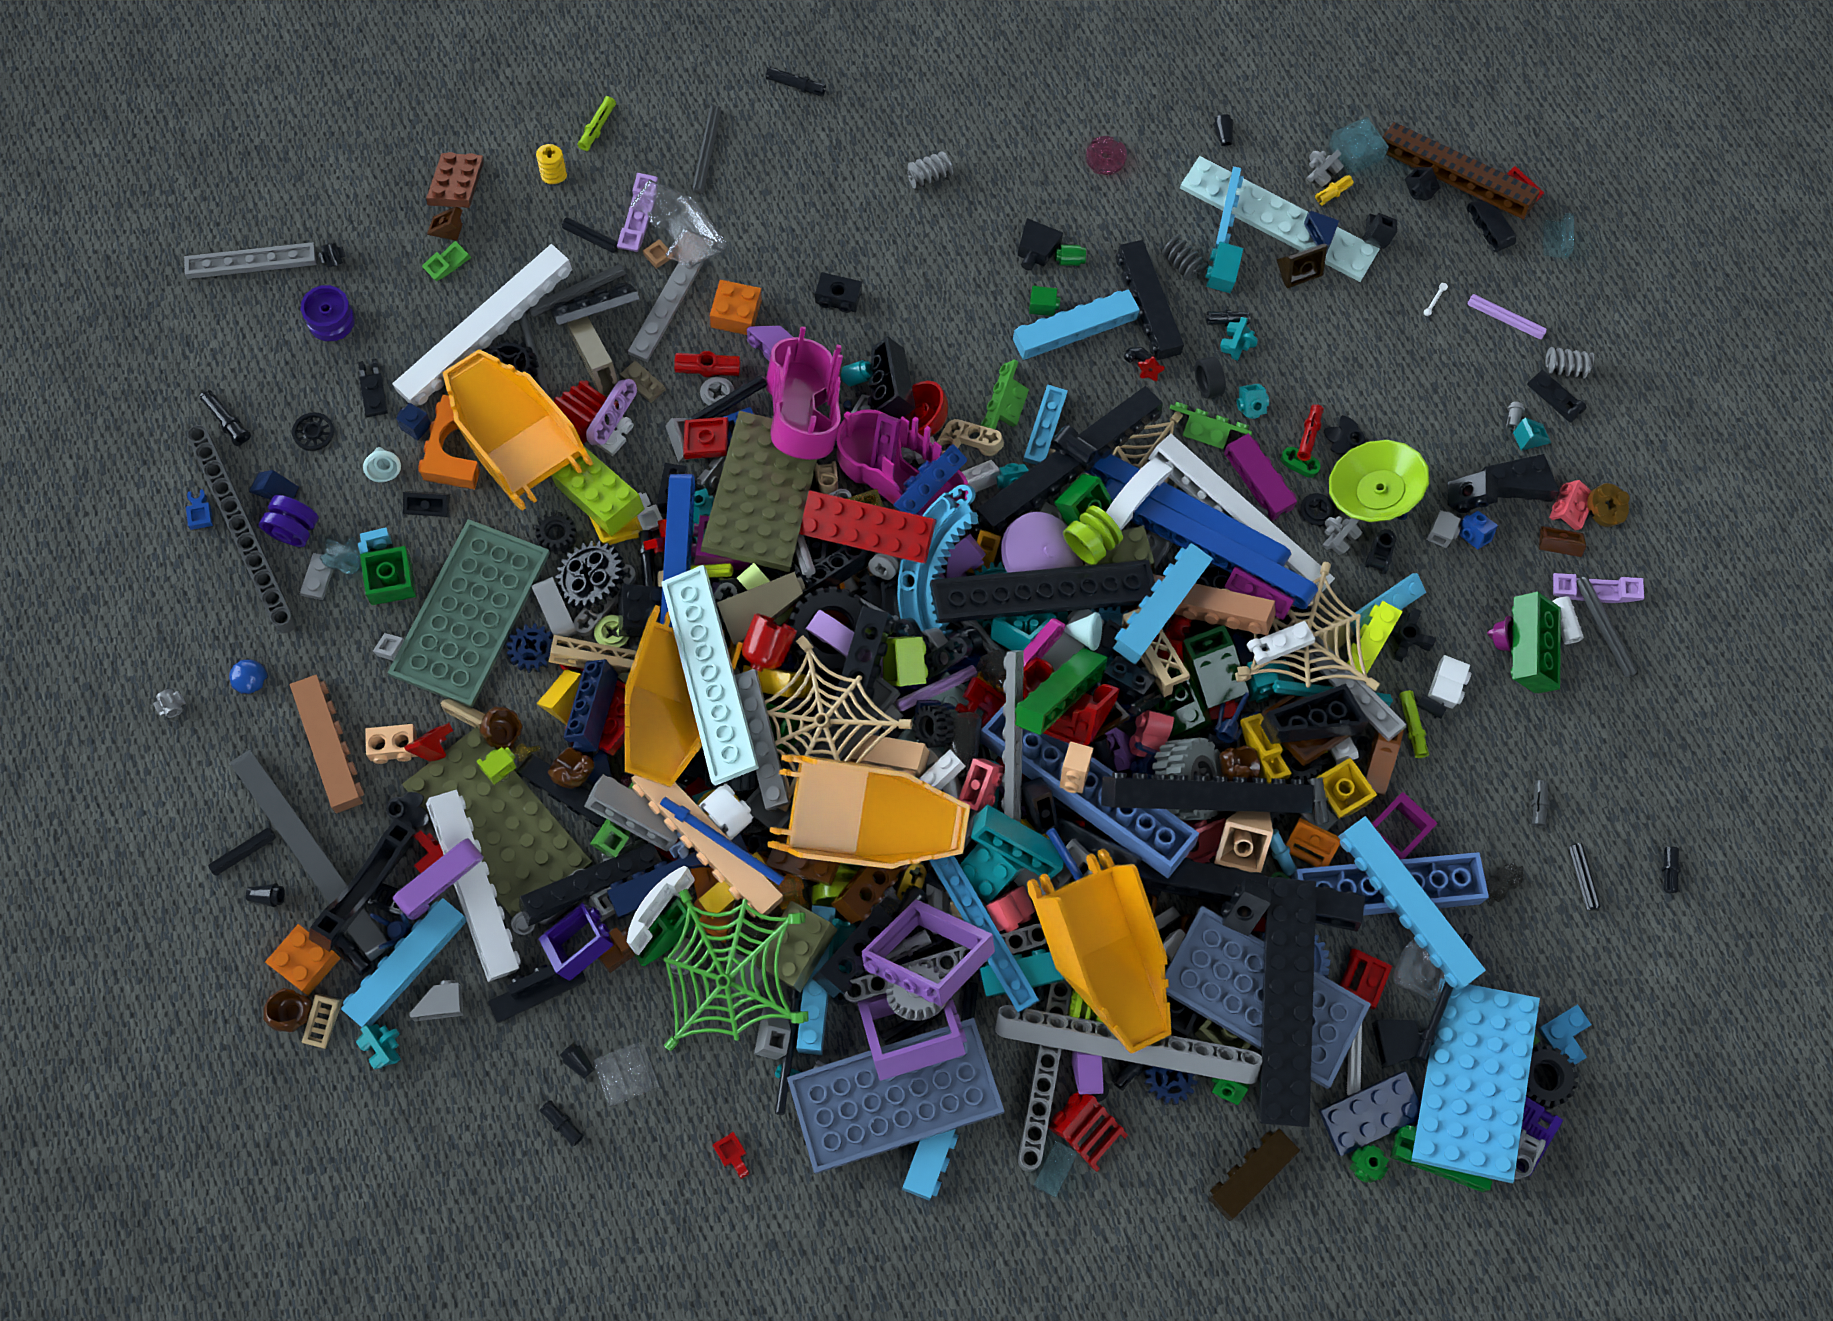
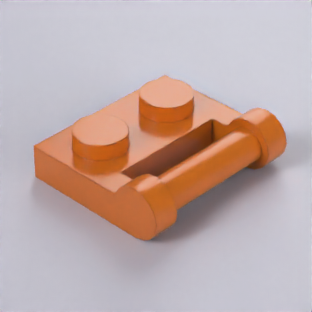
[1285,818,1340,867]

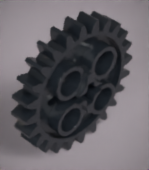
[555,541,626,610]

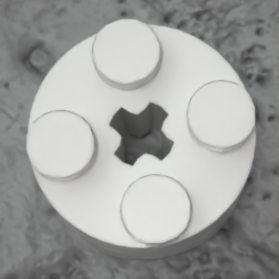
[698,783,753,840]

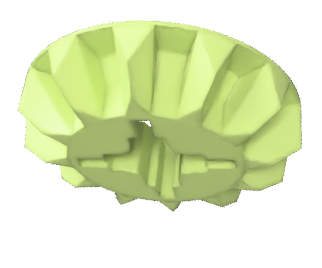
[594,615,629,648]

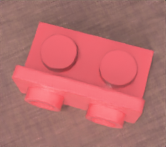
[1549,480,1591,531]

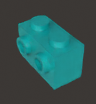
[1205,242,1244,293]

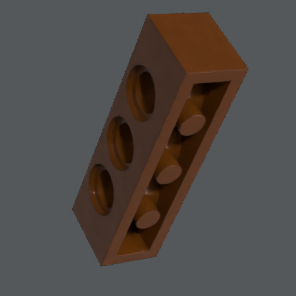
[831,864,910,924]

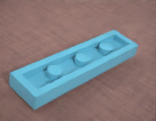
[1215,166,1244,249]
[1023,385,1068,465]
[1349,573,1426,638]

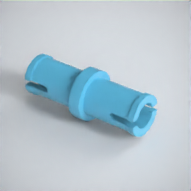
[1270,829,1297,876]

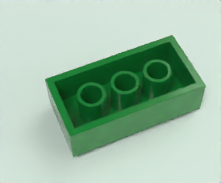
[1511,592,1561,693]

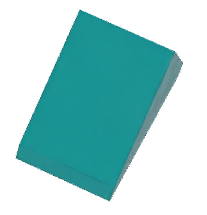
[1513,418,1551,451]

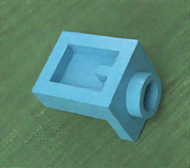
[358,527,392,554]

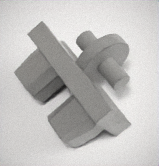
[1306,149,1344,187]
[1322,516,1363,555]

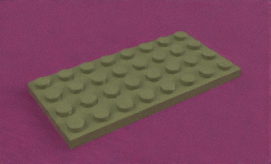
[701,411,817,572]
[402,727,593,918]

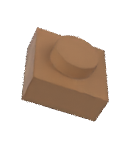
[643,239,673,269]

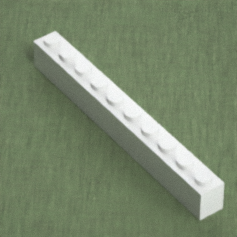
[392,244,572,407]
[1148,434,1335,601]

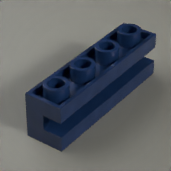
[564,659,619,752]

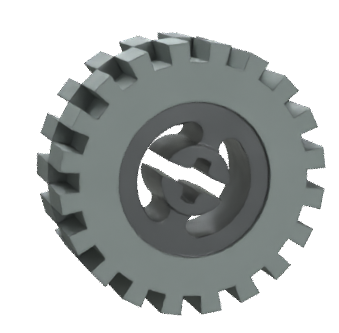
[1152,738,1224,821]

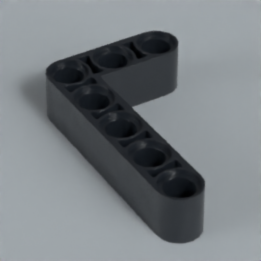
[765,545,877,604]

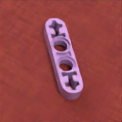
[586,379,637,445]

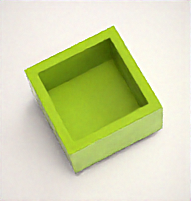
[883,636,928,686]

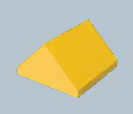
[537,670,582,726]

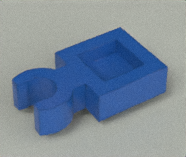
[186,489,213,530]

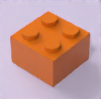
[710,280,762,335]
[265,924,340,996]

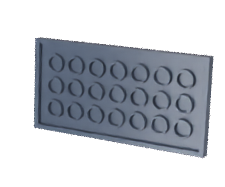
[1165,906,1371,1089]
[787,1018,1004,1174]

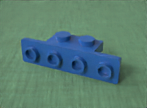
[894,444,967,514]

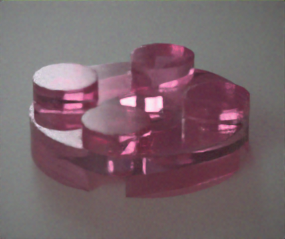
[1086,136,1127,175]

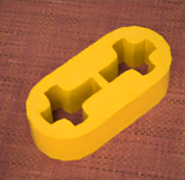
[896,863,927,902]

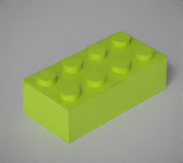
[551,445,645,537]

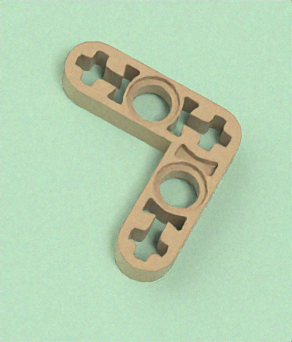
[937,419,1004,455]

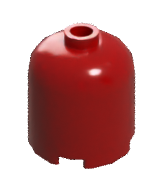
[742,613,797,672]

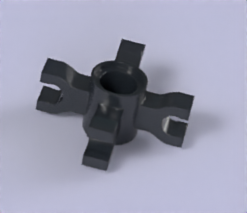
[1390,608,1436,663]

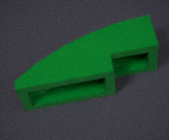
[635,897,702,966]

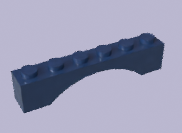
[607,833,749,920]

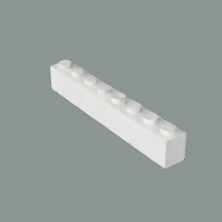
[426,790,521,982]

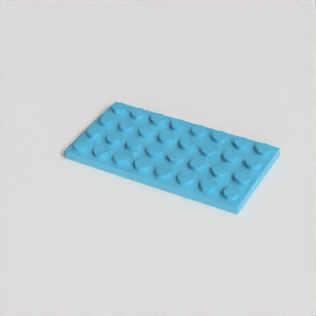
[1412,979,1540,1183]

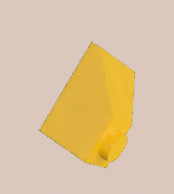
[1316,757,1377,819]

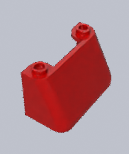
[1023,657,1119,746]

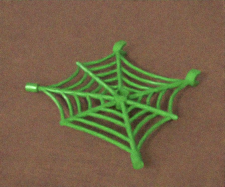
[663,889,809,1051]

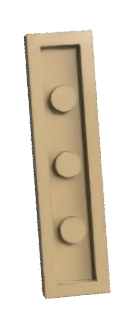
[1122,608,1190,697]
[549,635,637,675]

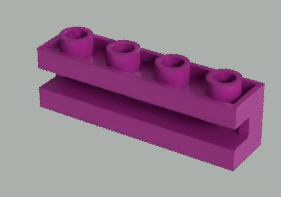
[1224,433,1297,521]

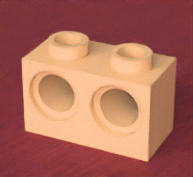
[365,724,418,764]
[1059,741,1093,794]

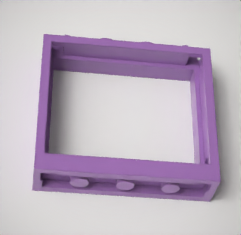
[862,899,995,1007]
[857,993,967,1081]

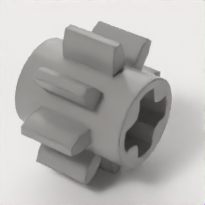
[153,689,186,718]

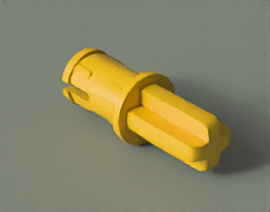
[1315,175,1354,206]

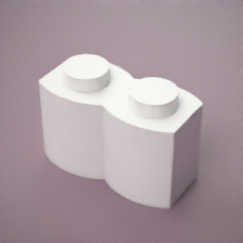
[1428,655,1471,709]

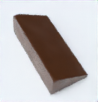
[1539,526,1586,557]

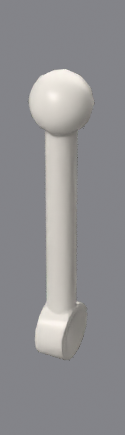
[1424,283,1448,316]

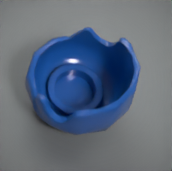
[229,660,267,694]

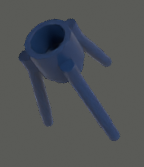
[1214,692,1260,743]
[370,913,413,949]

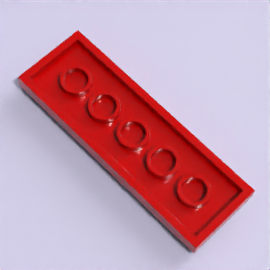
[799,490,936,564]

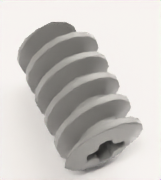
[908,151,953,189]
[1545,347,1594,379]
[868,553,902,580]

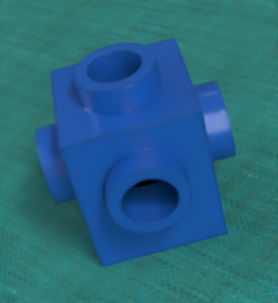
[1458,511,1498,549]

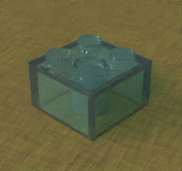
[1328,117,1389,175]

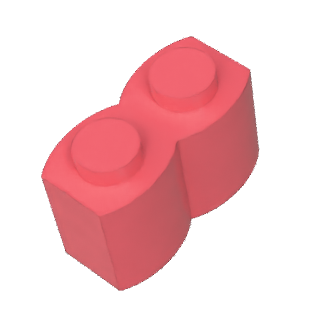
[1129,710,1174,757]
[986,885,1036,933]

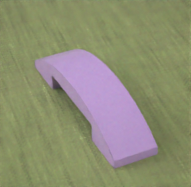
[617,173,658,252]
[1553,573,1644,603]
[806,610,883,678]

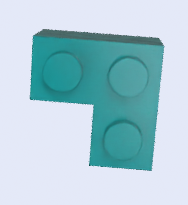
[990,613,1056,651]
[1246,659,1294,703]

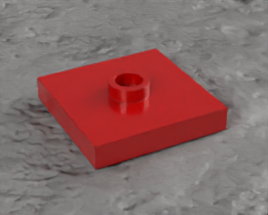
[683,417,729,459]

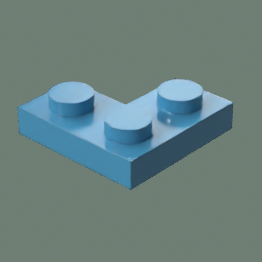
[1538,1004,1592,1065]

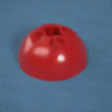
[904,381,949,437]

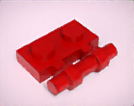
[955,677,1006,731]

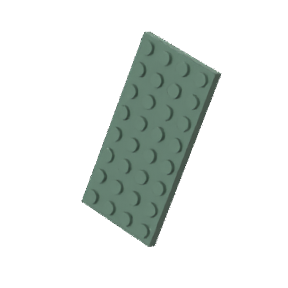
[388,519,550,708]

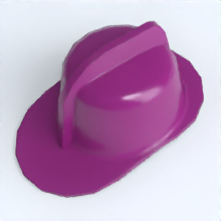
[1487,616,1513,652]

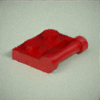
[1338,949,1392,1010]

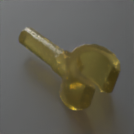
[512,743,540,762]

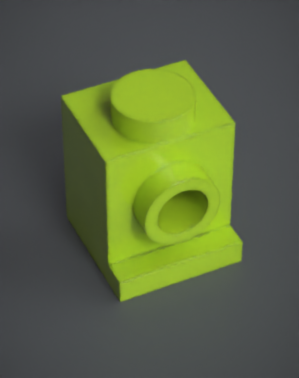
[476,747,517,785]

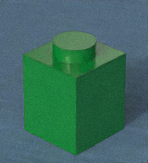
[1029,286,1060,316]

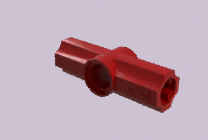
[674,351,740,378]

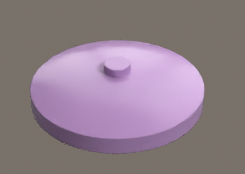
[1001,512,1083,573]

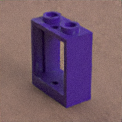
[538,902,614,981]

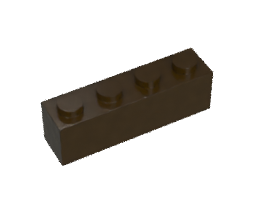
[1208,1128,1300,1221]

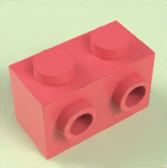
[958,758,1004,811]

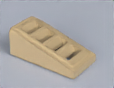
[302,994,343,1049]

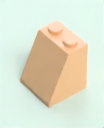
[1214,811,1273,873]

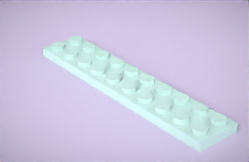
[1180,156,1380,282]
[661,565,759,786]

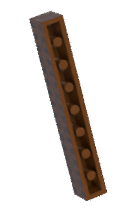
[1379,122,1540,220]

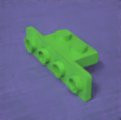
[979,359,1029,435]
[1169,402,1252,449]

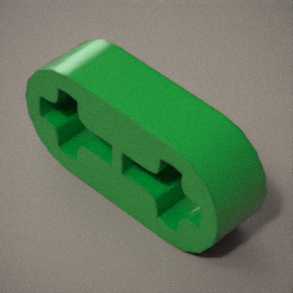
[1281,447,1321,478]

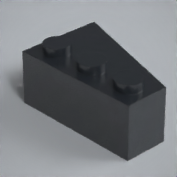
[1481,454,1560,502]

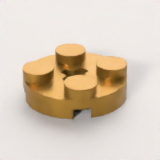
[1587,483,1630,527]

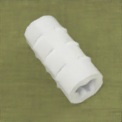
[1552,596,1584,644]

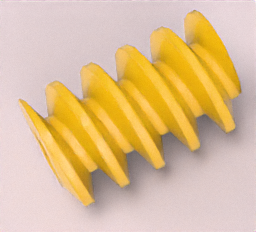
[536,144,567,184]

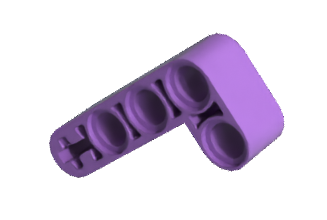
[393,838,484,920]

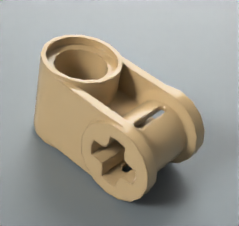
[814,461,838,495]

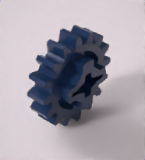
[507,623,553,673]
[1144,1065,1198,1105]

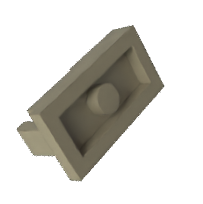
[620,361,666,403]

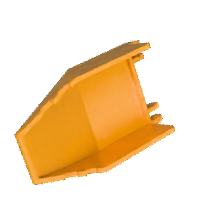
[442,349,593,511]
[625,605,743,787]
[768,754,970,869]
[1027,849,1171,1053]

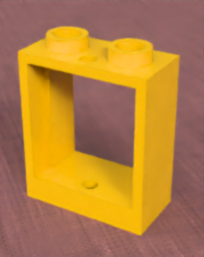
[742,665,813,699]

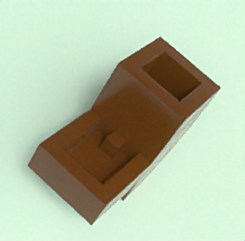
[599,927,635,973]

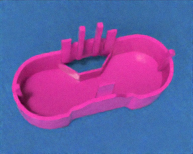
[766,327,843,460]
[837,409,969,516]

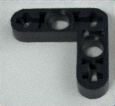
[895,618,973,680]

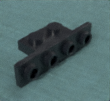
[488,965,586,1023]

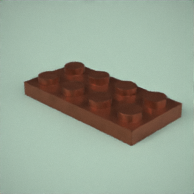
[426,152,484,208]

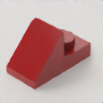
[404,723,453,762]

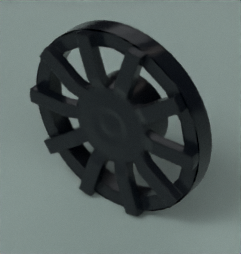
[292,412,334,451]

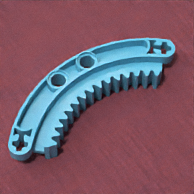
[897,485,978,637]

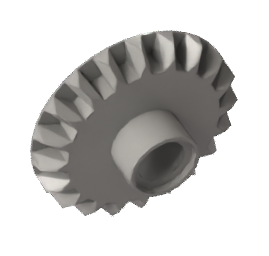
[886,961,947,1021]

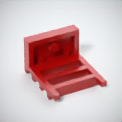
[554,380,619,444]
[1048,1092,1128,1172]

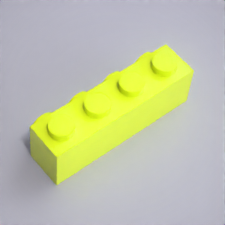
[1347,601,1403,674]

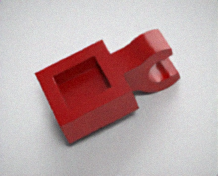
[712,1132,749,1179]

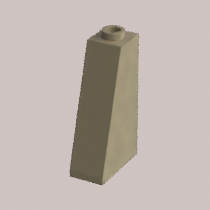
[567,316,618,397]
[717,572,806,646]

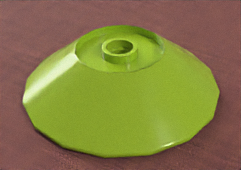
[1329,440,1429,522]

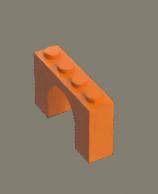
[418,395,480,490]

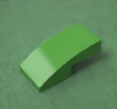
[422,241,471,281]

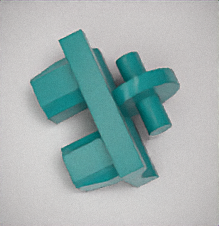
[1220,317,1258,361]
[356,1024,401,1070]

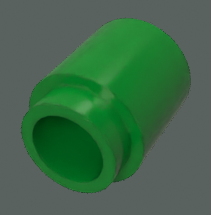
[1055,244,1086,266]

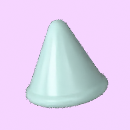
[363,447,401,482]
[1064,612,1102,651]

